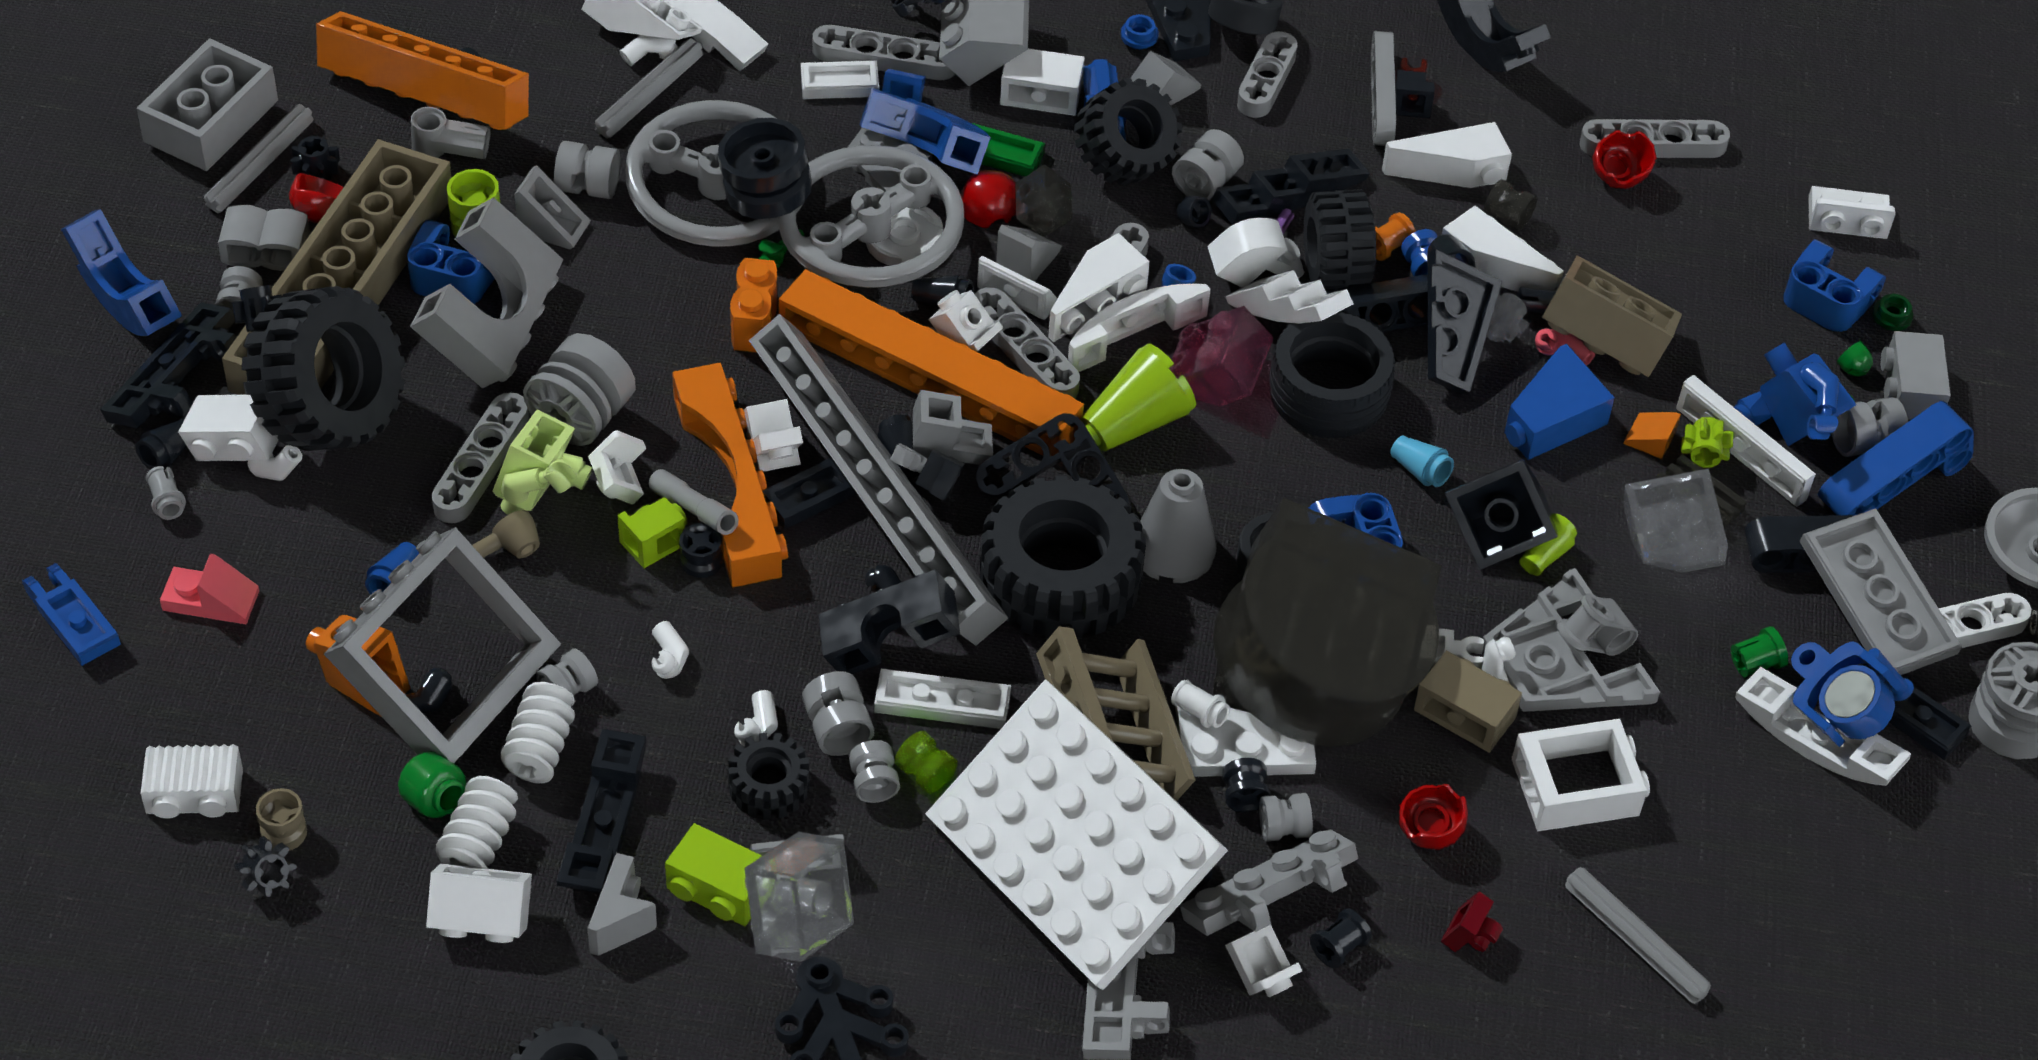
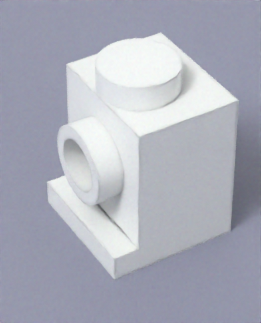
[929,290,1003,351]

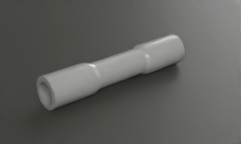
[649,469,739,535]

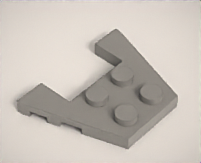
[1483,568,1660,712]

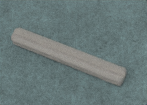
[595,38,703,138]
[204,104,313,213]
[1565,867,1711,1004]

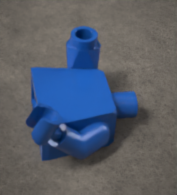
[1734,342,1857,446]

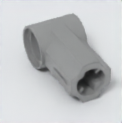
[411,107,491,159]

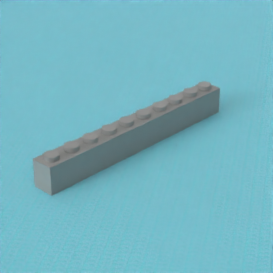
[749,314,1008,646]

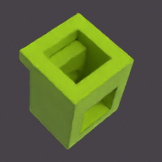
[618,497,687,568]

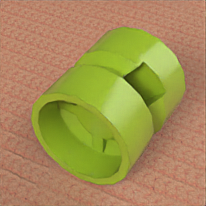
[447,169,500,237]

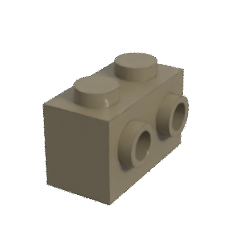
[1414,650,1522,753]

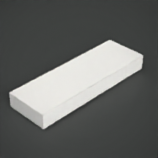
[874,668,1011,729]

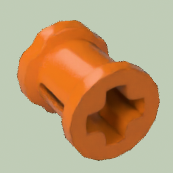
[1375,212,1416,261]

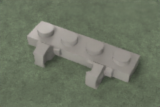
[1180,829,1359,936]
[1082,922,1175,1060]

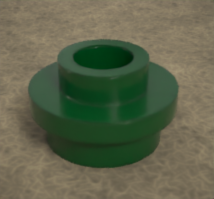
[1872,294,1914,331]

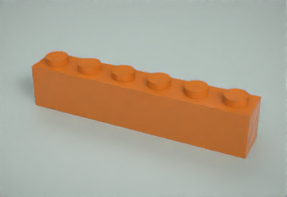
[316,11,529,130]

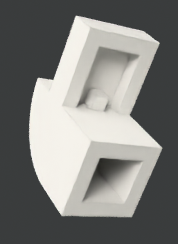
[1207,218,1304,288]
[743,399,803,472]

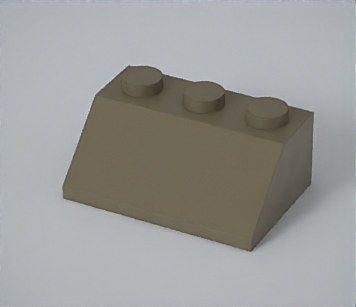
[1542,255,1682,377]

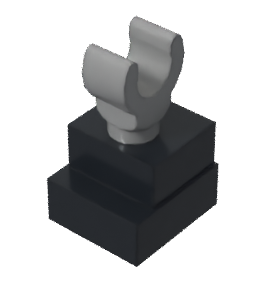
[890,443,965,500]

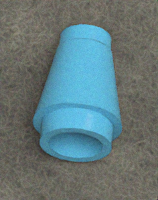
[1391,435,1454,487]

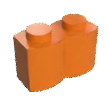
[730,258,778,352]

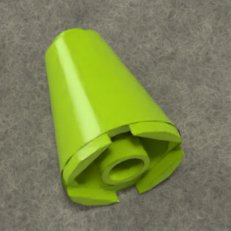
[1080,343,1196,451]

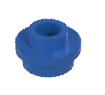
[1121,15,1158,49]

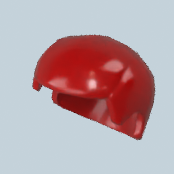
[1592,130,1657,189]
[961,170,1022,228]
[289,173,344,223]
[1399,784,1468,850]

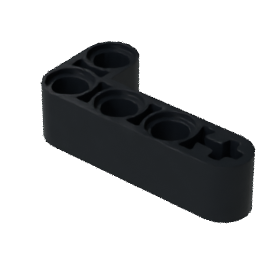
[1326,235,1475,332]

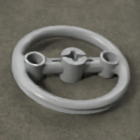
[625,100,809,247]
[778,145,964,288]

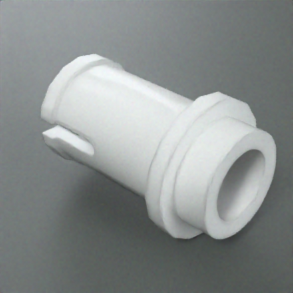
[1171,679,1230,728]

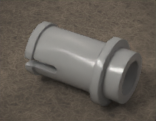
[146,466,186,520]

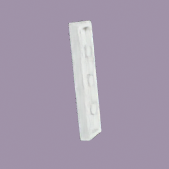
[1676,375,1816,507]

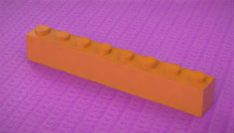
[779,269,1084,456]

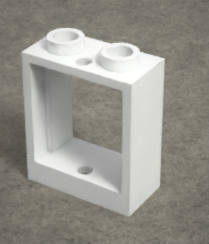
[1512,719,1650,832]

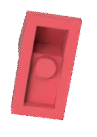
[160,554,260,625]

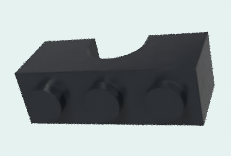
[818,569,960,674]

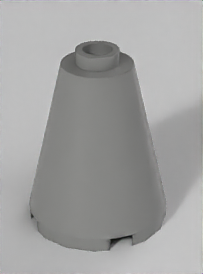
[1140,469,1217,583]

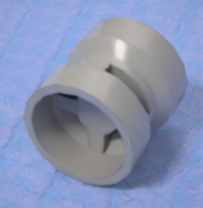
[215,266,263,323]
[536,648,598,696]
[849,740,900,803]
[1259,793,1313,842]

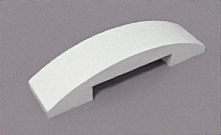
[1068,284,1210,372]
[1735,667,1911,786]

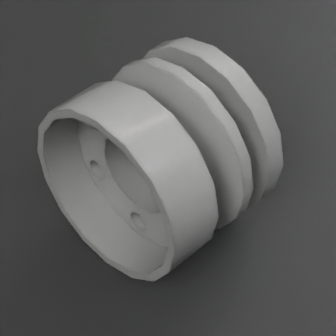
[523,333,636,446]
[1968,642,2038,759]

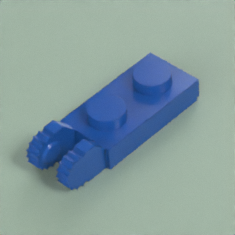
[22,563,121,666]

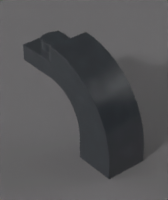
[1437,0,1551,72]

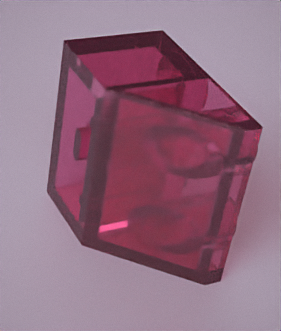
[1169,306,1274,406]

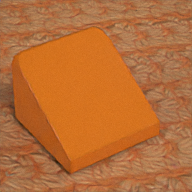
[1624,412,1681,459]

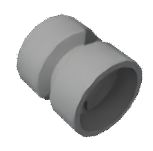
[1172,129,1244,200]
[554,141,621,199]
[1831,397,1908,457]
[802,671,874,756]

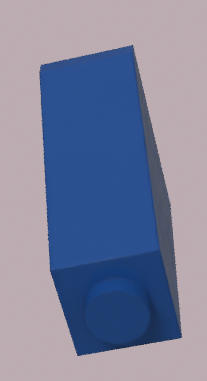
[1504,344,1615,460]

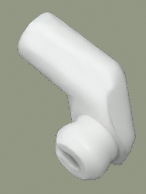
[652,621,689,679]
[734,690,778,746]

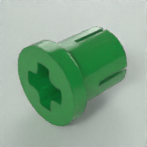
[1731,626,1788,677]

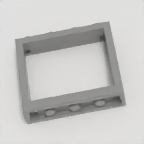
[324,527,561,763]

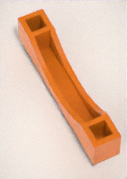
[672,362,788,588]

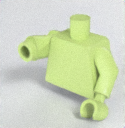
[493,409,593,515]

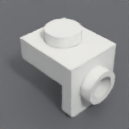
[588,430,646,505]
[1225,924,1303,998]

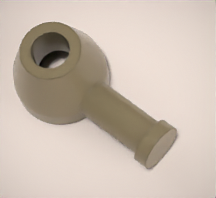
[472,510,540,559]

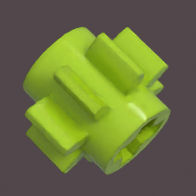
[1681,417,1734,468]

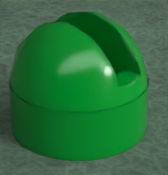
[1836,341,1873,377]

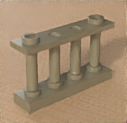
[1036,626,1196,802]

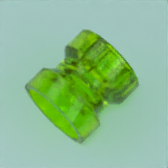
[895,731,958,793]

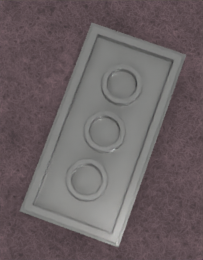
[1799,508,1962,675]

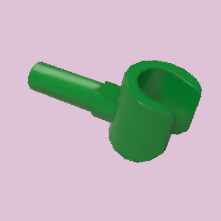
[759,229,804,267]

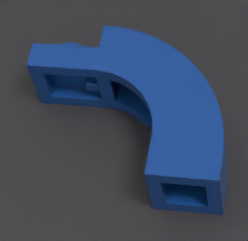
[859,88,990,175]
[61,209,182,336]

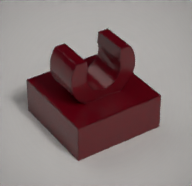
[1440,891,1503,952]

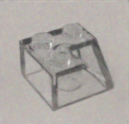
[1623,468,1728,573]
[744,832,854,962]

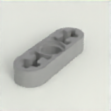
[1237,32,1298,118]

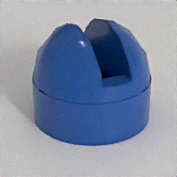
[1162,264,1196,286]

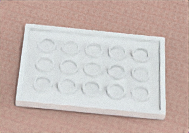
[925,679,1228,990]

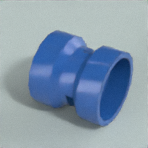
[1401,229,1438,276]

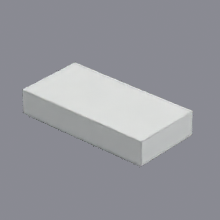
[801,61,879,99]

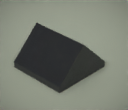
[1445,459,1558,570]

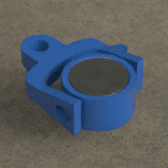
[1791,642,1914,747]

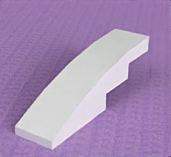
[666,0,768,71]
[1225,270,1354,324]

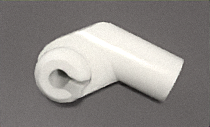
[619,35,678,66]
[247,445,302,481]
[1482,637,1516,683]

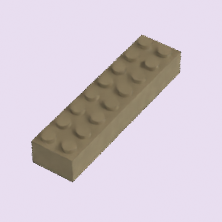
[222,139,452,395]

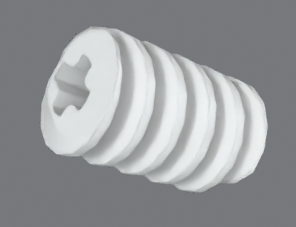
[501,682,575,783]
[436,776,518,869]

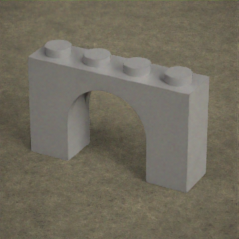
[410,197,564,389]

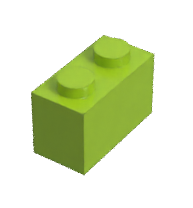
[665,823,774,926]

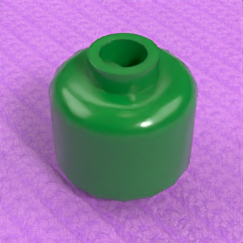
[398,751,466,818]

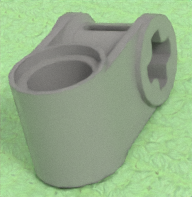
[1557,593,1638,656]

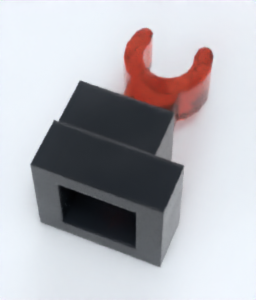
[1395,58,1435,118]

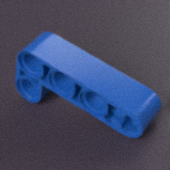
[1818,401,1974,516]

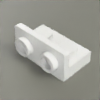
[1808,186,1895,239]

